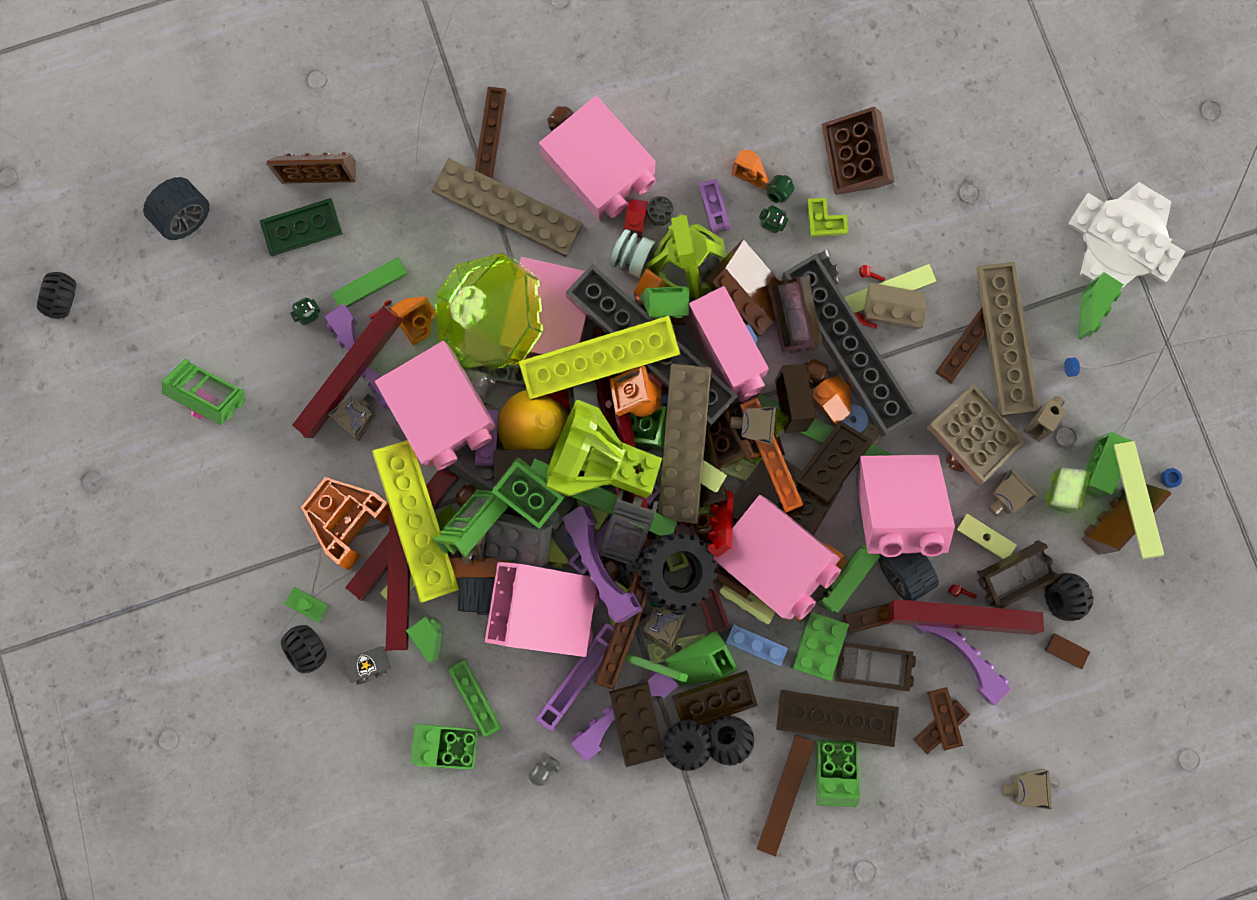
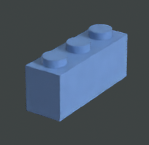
[724,624,788,666]

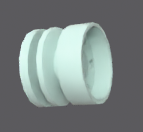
[610,229,656,279]

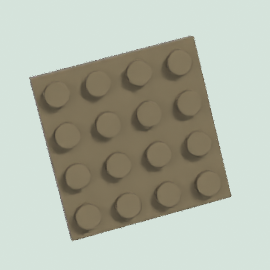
[927,384,1026,485]

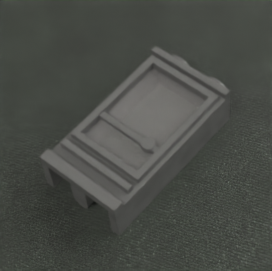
[599,490,658,566]

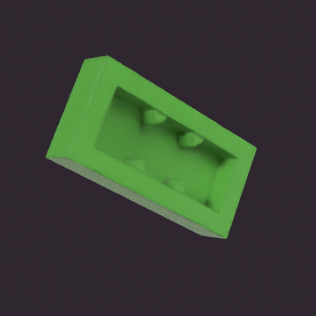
[285,587,329,623]

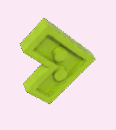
[807,198,848,237]

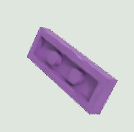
[475,410,499,466]

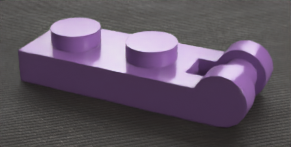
[699,179,730,234]

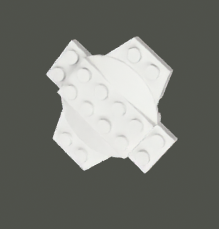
[1067,182,1186,287]

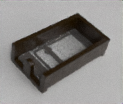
[767,275,824,354]
[977,540,1061,608]
[836,642,916,691]

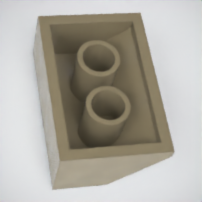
[862,282,926,330]

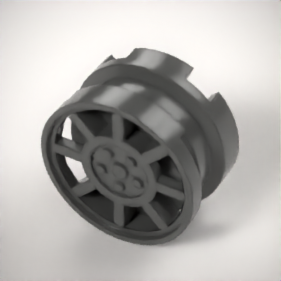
[647,196,674,226]

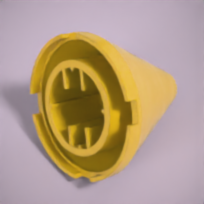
[497,390,570,450]

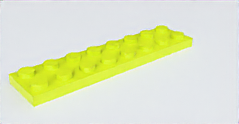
[519,316,680,399]
[372,440,459,603]

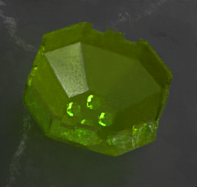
[435,253,543,370]

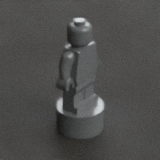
[817,249,839,285]

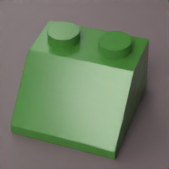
[406,616,443,663]

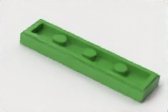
[332,257,408,307]
[624,653,688,682]
[448,659,502,738]

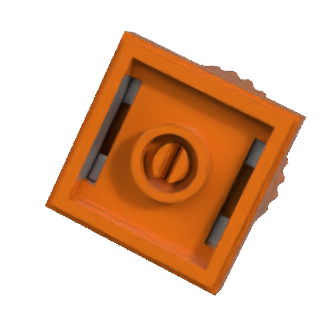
[610,365,662,417]

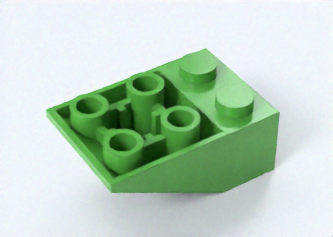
[1079,272,1124,340]
[640,287,689,319]
[665,631,738,686]
[410,723,478,769]
[816,740,860,808]

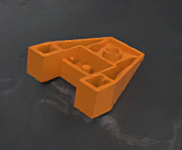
[301,477,390,571]

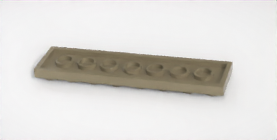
[432,158,583,257]
[976,262,1039,416]
[658,363,712,524]

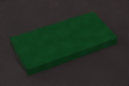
[260,198,343,256]

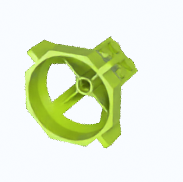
[643,214,726,301]
[546,400,662,498]

